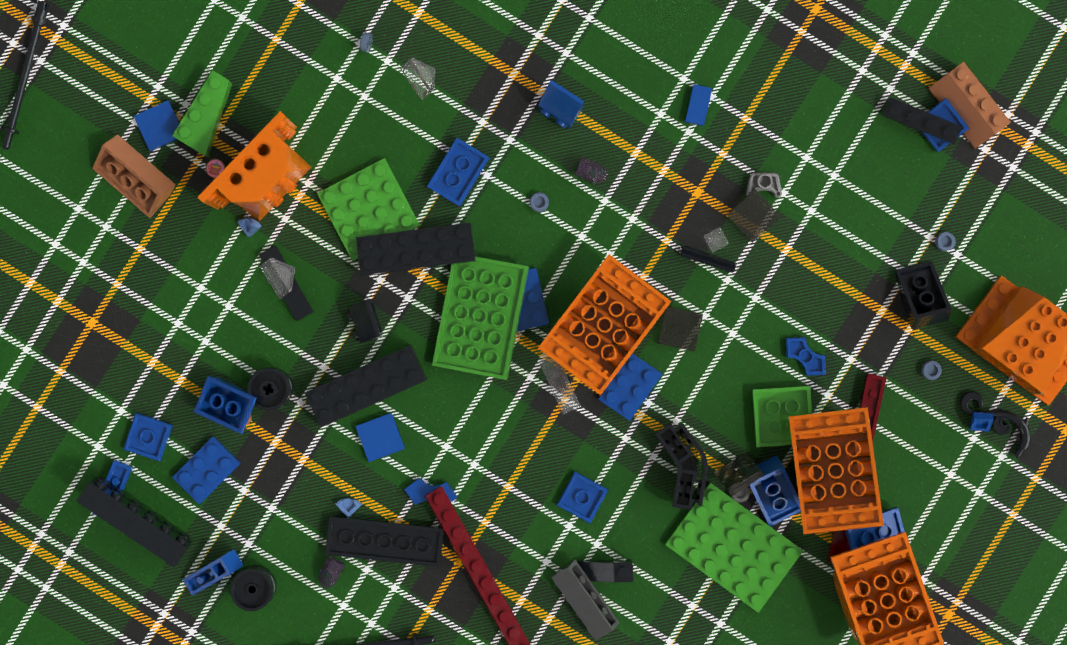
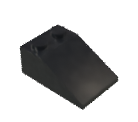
[895,261,952,329]

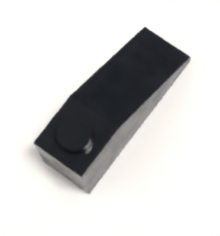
[577,560,633,582]

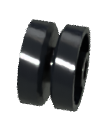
[247,368,294,411]
[230,565,277,611]

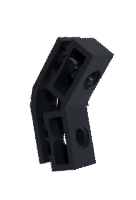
[654,422,708,510]

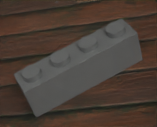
[551,560,620,641]

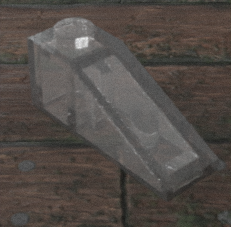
[539,357,580,414]

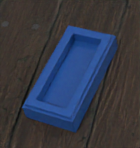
[685,84,712,126]

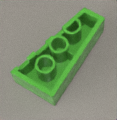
[172,70,232,158]

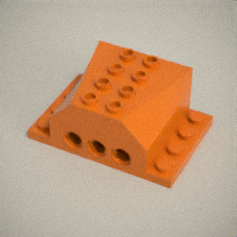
[197,111,311,222]
[538,254,672,395]
[955,276,1067,406]
[789,407,884,534]
[830,531,944,645]

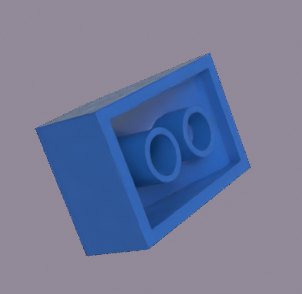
[538,80,584,129]
[194,376,257,434]
[743,455,801,526]

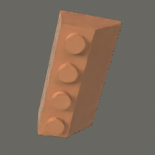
[928,62,1011,149]
[92,135,176,218]

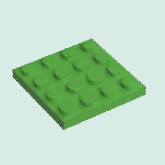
[317,158,420,261]

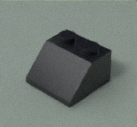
[347,299,384,343]

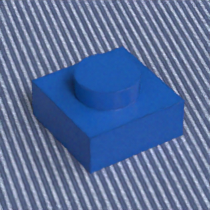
[969,412,994,432]

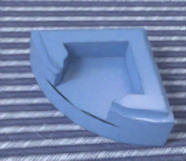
[238,217,262,237]
[335,498,362,517]

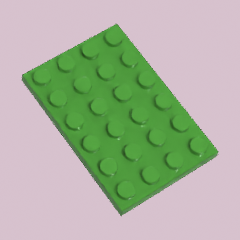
[432,256,529,380]
[665,482,803,613]

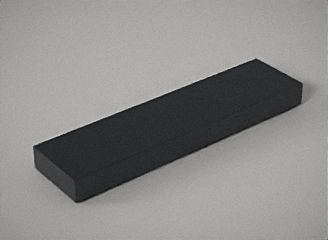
[259,245,314,321]

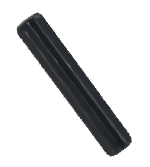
[680,246,736,273]

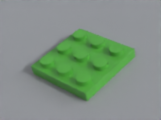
[752,386,812,447]

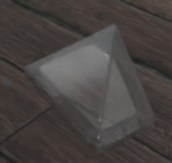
[400,58,436,100]
[260,258,295,299]

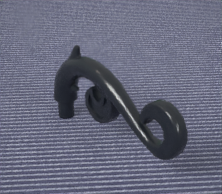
[960,391,1031,458]

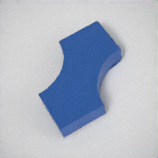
[785,337,826,376]
[404,478,458,505]

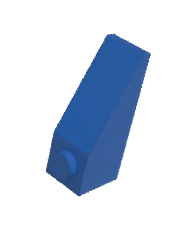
[182,549,244,596]

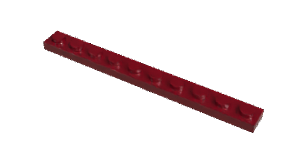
[827,373,887,562]
[424,486,531,645]

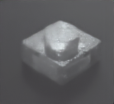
[703,227,729,253]

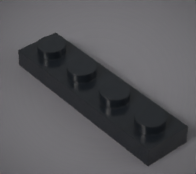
[883,97,962,144]

